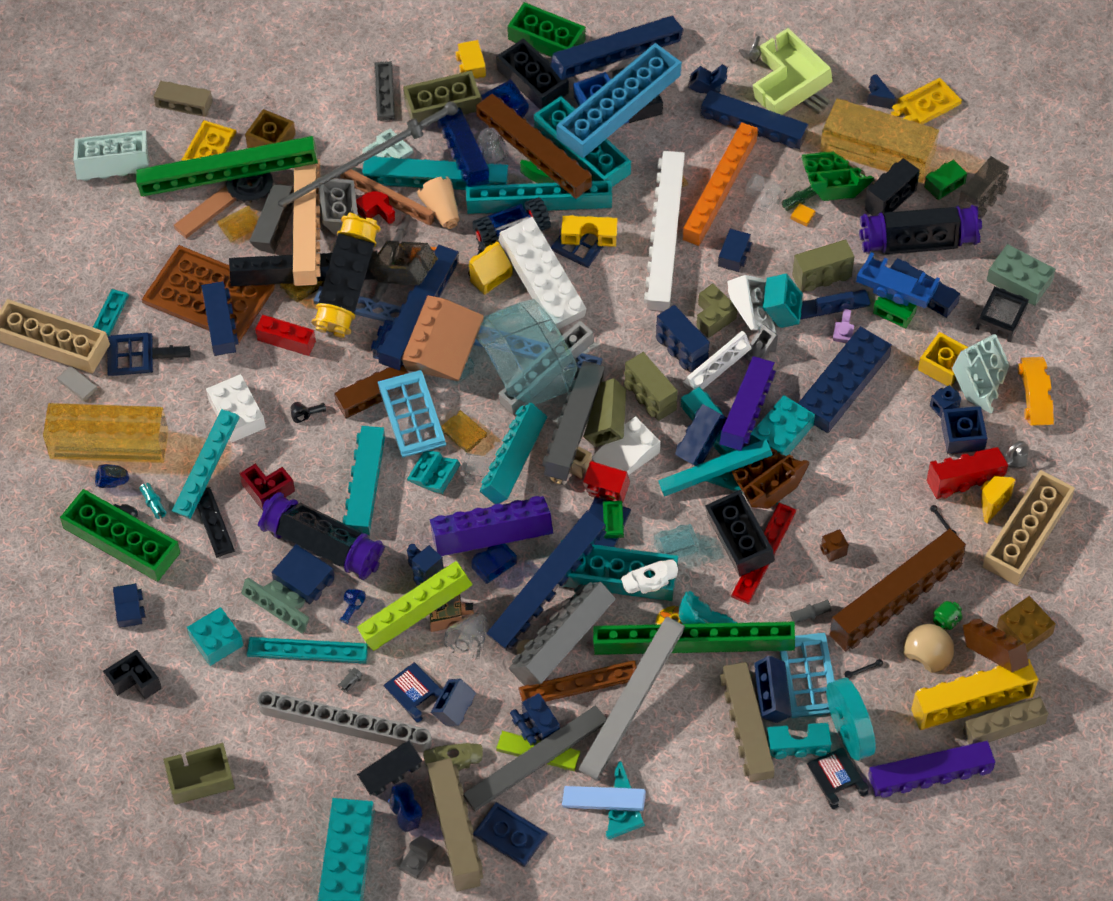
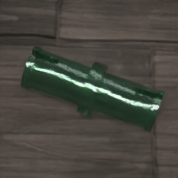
[782,185,817,211]

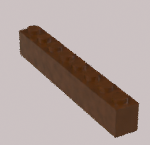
[476,94,592,199]

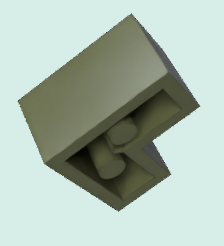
[696,284,737,338]

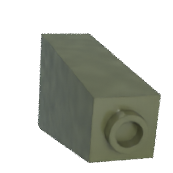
[583,378,626,447]

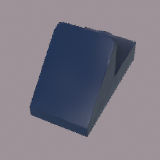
[867,74,896,109]

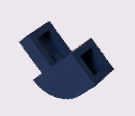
[688,64,728,94]

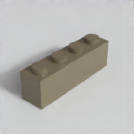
[963,697,1048,745]

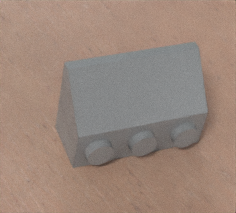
[318,177,358,236]

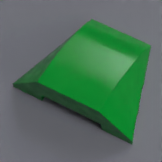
[801,151,874,201]

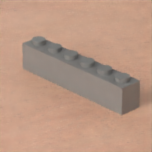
[498,321,594,415]

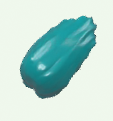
[679,591,737,624]

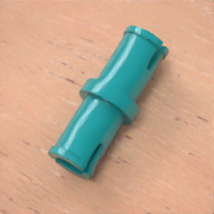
[140,483,167,519]

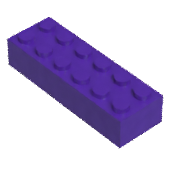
[429,496,554,556]

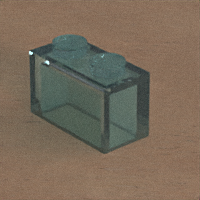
[654,524,699,558]

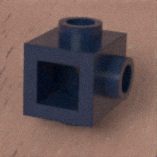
[930,385,961,418]

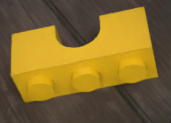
[561,215,618,247]

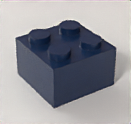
[941,406,988,454]

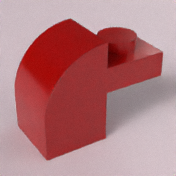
[356,191,395,225]

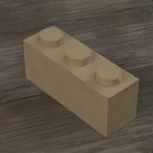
[154,81,213,117]

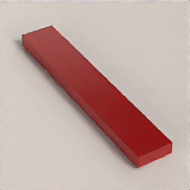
[731,503,797,604]

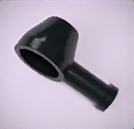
[291,402,326,423]

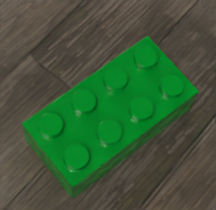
[507,2,586,57]

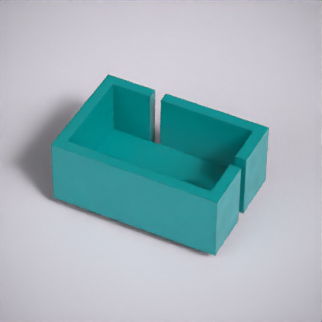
[749,395,815,456]

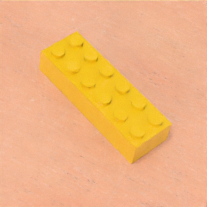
[911,659,1038,731]

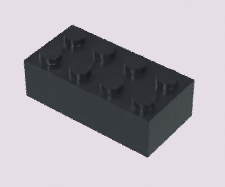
[496,38,569,110]
[705,490,775,577]

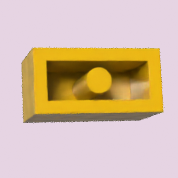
[455,40,486,79]

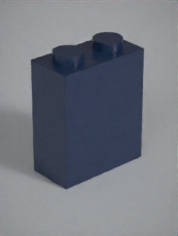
[272,544,334,605]

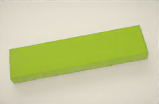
[496,731,580,772]

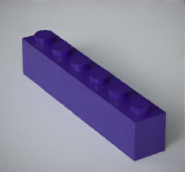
[719,356,776,451]
[868,741,995,798]

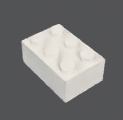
[206,374,266,443]

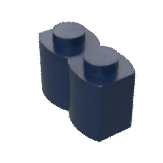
[113,583,146,628]

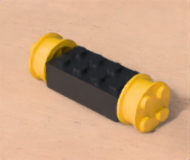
[311,213,381,338]

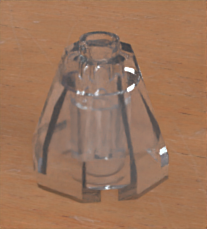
[472,128,509,165]
[443,612,489,662]

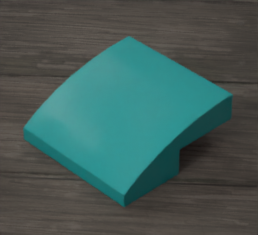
[407,451,461,494]

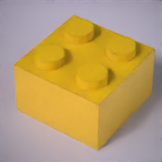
[918,332,968,386]

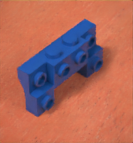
[856,252,940,309]

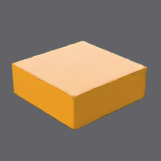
[791,203,816,227]

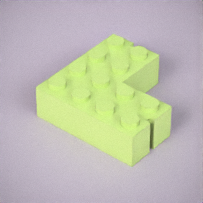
[753,28,832,115]

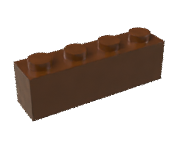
[334,364,413,419]
[963,619,1029,672]

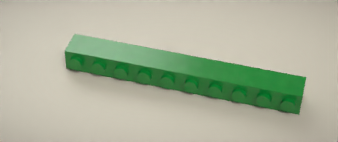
[136,136,318,197]
[593,622,795,655]

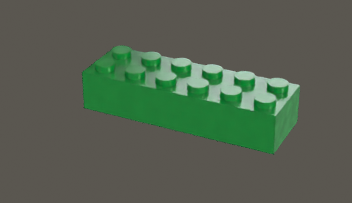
[60,489,181,582]

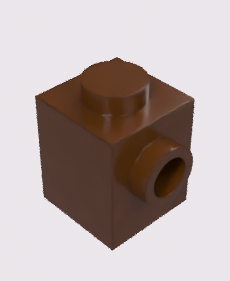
[820,529,849,562]

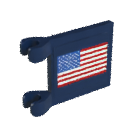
[383,662,443,723]

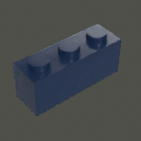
[675,404,727,466]
[754,656,792,723]

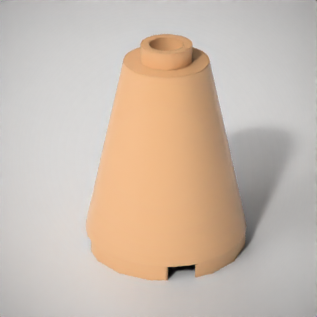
[417,177,460,229]

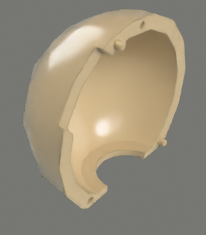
[903,624,954,673]

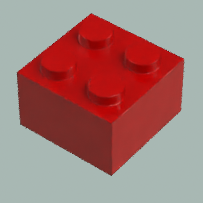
[583,461,630,503]

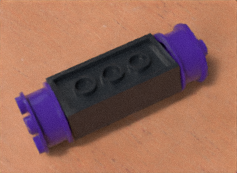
[859,205,982,255]
[258,492,385,580]

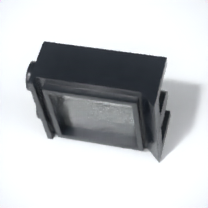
[976,286,1029,343]

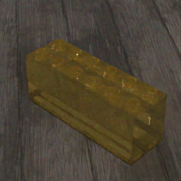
[820,98,939,183]
[43,403,169,463]

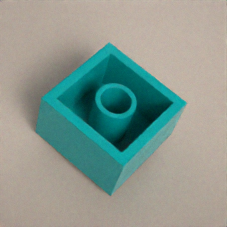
[762,273,803,328]
[187,607,244,666]

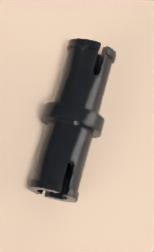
[152,345,191,360]

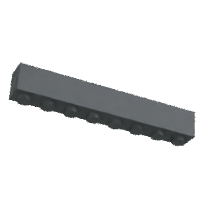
[542,361,605,481]

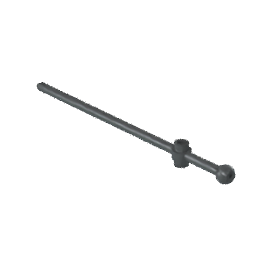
[278,101,458,207]

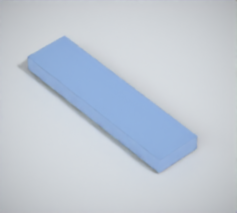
[562,786,646,811]

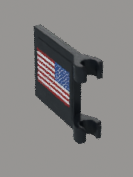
[807,747,869,810]

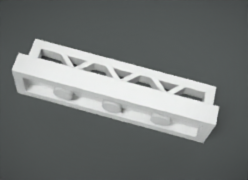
[683,331,752,391]

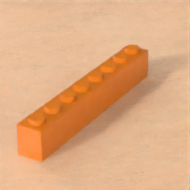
[683,122,758,246]

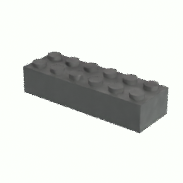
[508,582,616,685]

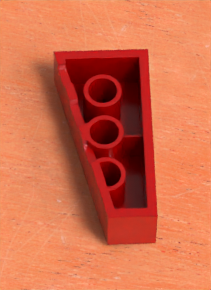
[926,447,1008,499]

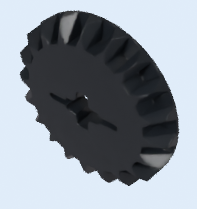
[226,173,274,203]

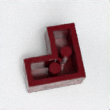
[239,463,295,511]

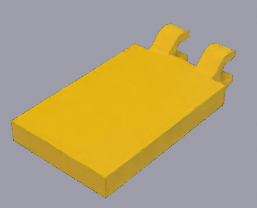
[890,78,962,130]

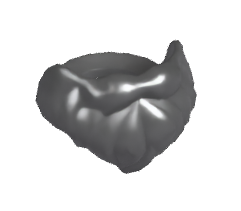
[739,36,761,62]
[1002,441,1029,468]

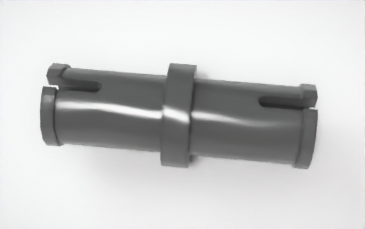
[790,599,832,624]

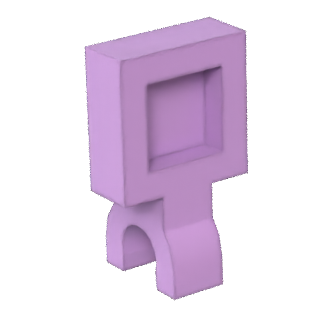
[833,309,854,343]

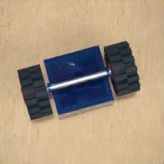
[472,197,551,254]

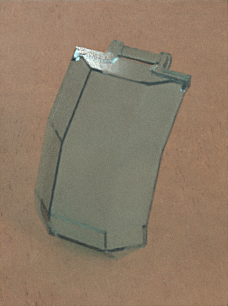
[476,299,578,405]

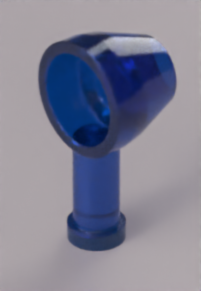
[339,589,366,625]

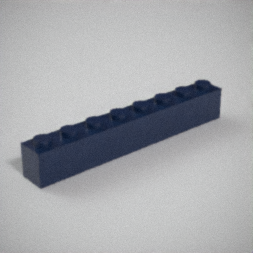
[551,15,683,80]
[377,244,459,371]
[486,510,607,650]

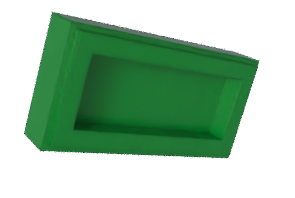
[603,501,624,539]

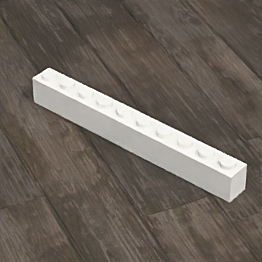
[644,151,685,311]

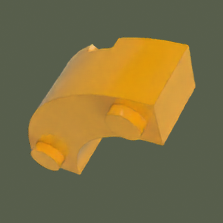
[1017,357,1054,425]

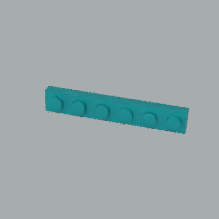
[172,409,240,519]

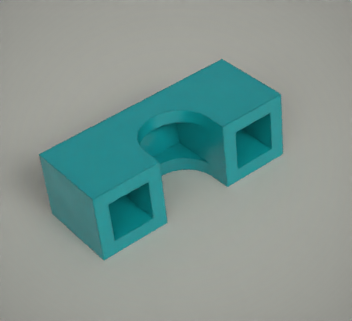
[767,723,832,759]

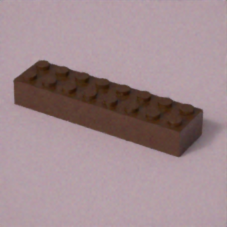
[829,529,966,652]

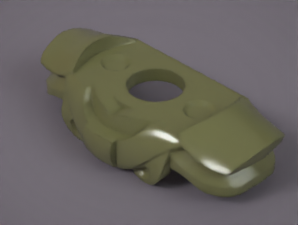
[423,743,483,772]

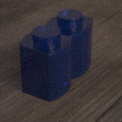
[471,544,517,584]
[388,782,422,833]

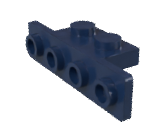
[800,290,870,320]

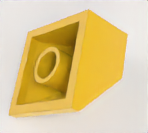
[981,476,1016,524]

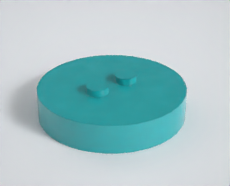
[826,677,876,761]

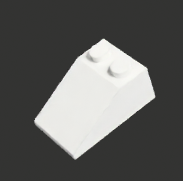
[727,275,776,333]
[592,416,660,475]

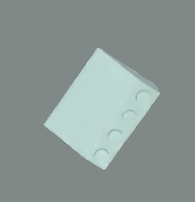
[73,130,149,181]

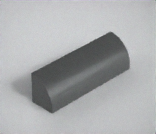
[250,184,294,254]

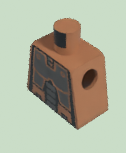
[430,594,474,632]

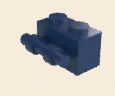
[407,544,444,586]
[510,693,560,746]

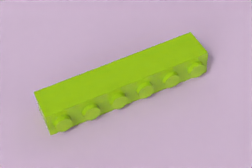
[357,560,473,651]

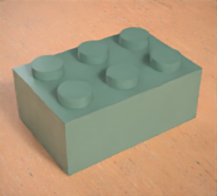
[986,244,1056,306]

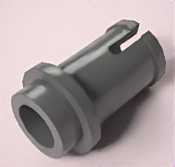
[337,668,363,694]

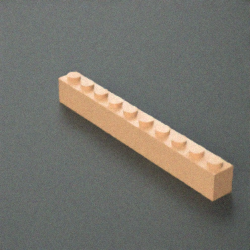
[293,159,321,286]

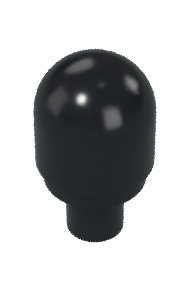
[114,504,138,518]

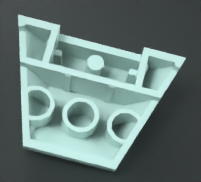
[952,334,1010,414]

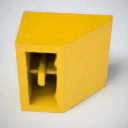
[469,241,513,295]

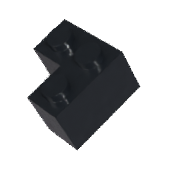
[103,650,162,699]

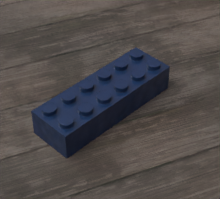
[798,326,892,433]

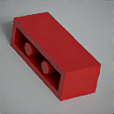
[255,314,316,356]

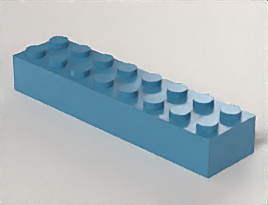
[557,43,681,158]

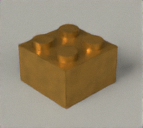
[245,109,296,148]
[997,596,1056,652]

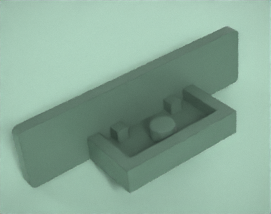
[241,578,309,634]

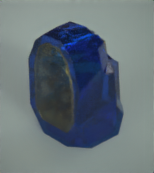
[95,464,129,488]

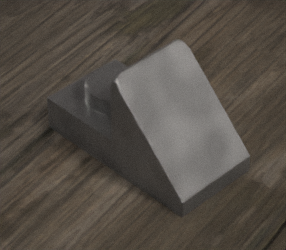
[744,324,778,362]
[399,835,439,879]

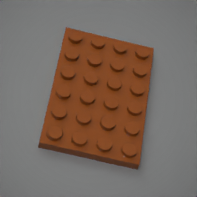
[142,245,275,343]

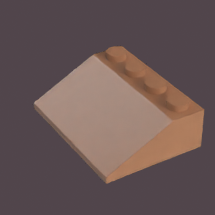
[402,295,484,381]

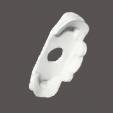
[621,560,678,594]

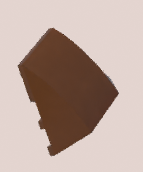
[731,448,810,509]

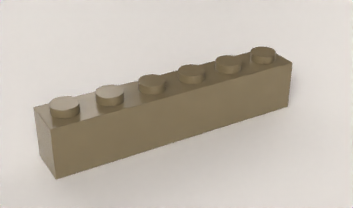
[720,662,775,782]

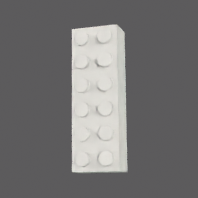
[498,217,586,332]

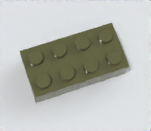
[403,71,481,122]

